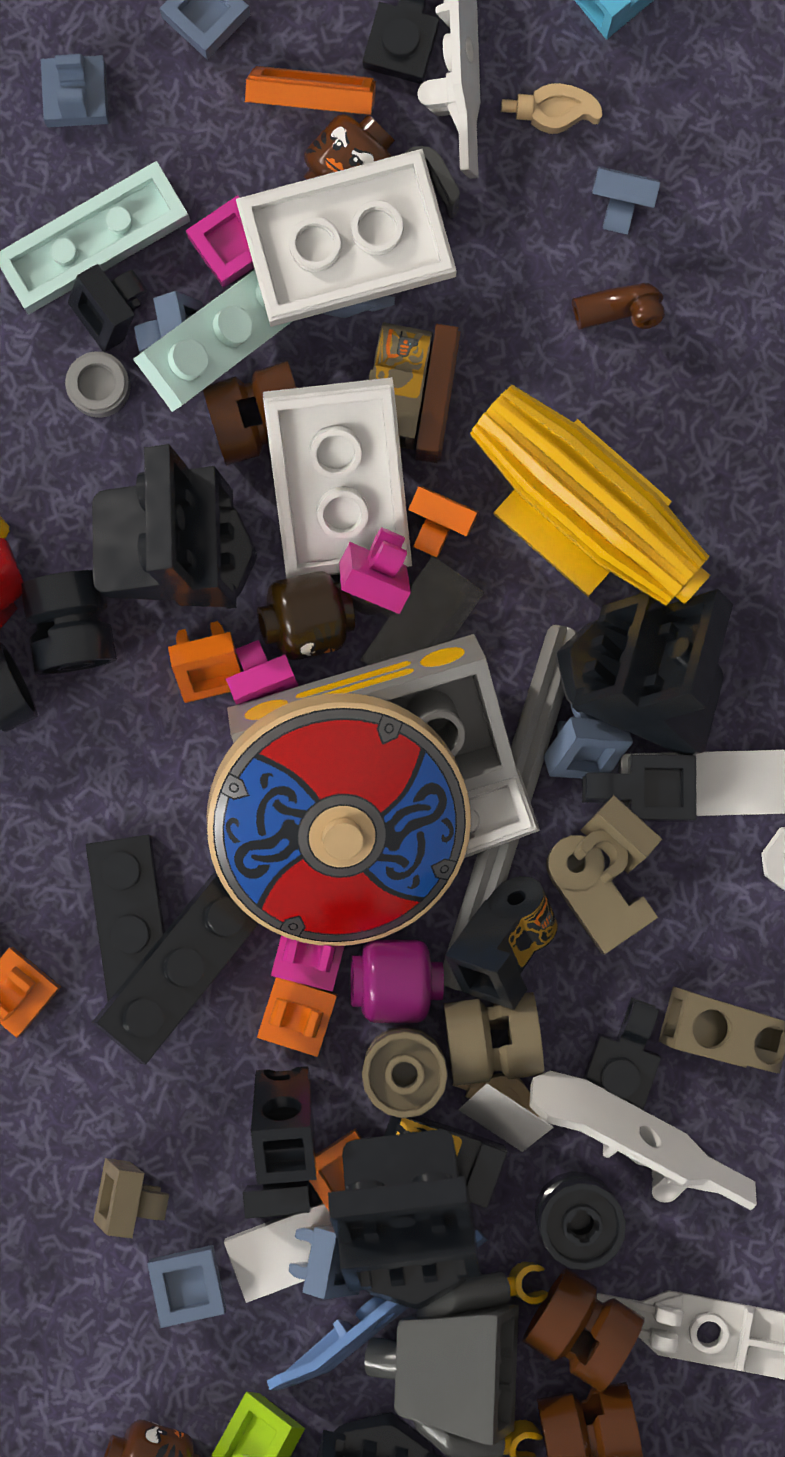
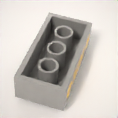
[227,634,518,791]

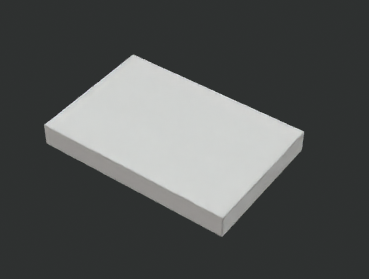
[236,149,457,327]
[263,377,412,578]

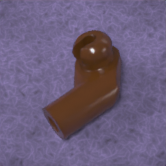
[572,283,665,329]

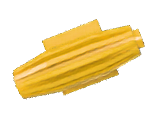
[470,385,710,606]

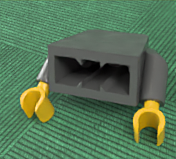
[364,1261,548,1457]

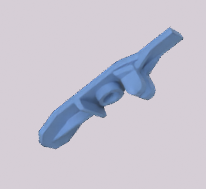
[267,1230,487,1391]

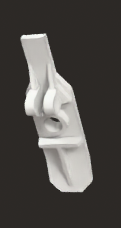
[418,0,480,179]
[529,1071,757,1210]
[597,1290,785,1380]

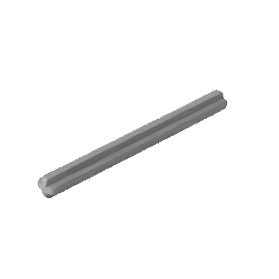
[443,625,577,991]

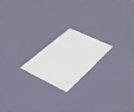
[459,1083,554,1152]

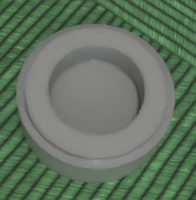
[65,352,130,418]

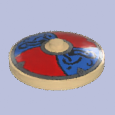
[206,693,471,946]

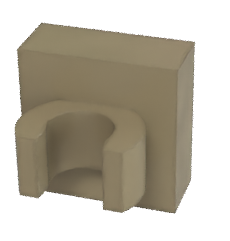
[574,795,662,883]
[93,1158,169,1238]

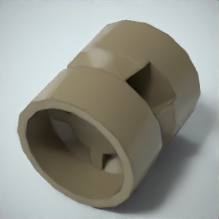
[443,992,544,1086]
[362,1025,448,1118]

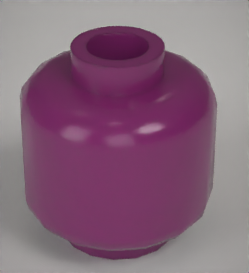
[350,939,444,1023]

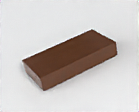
[416,324,461,463]

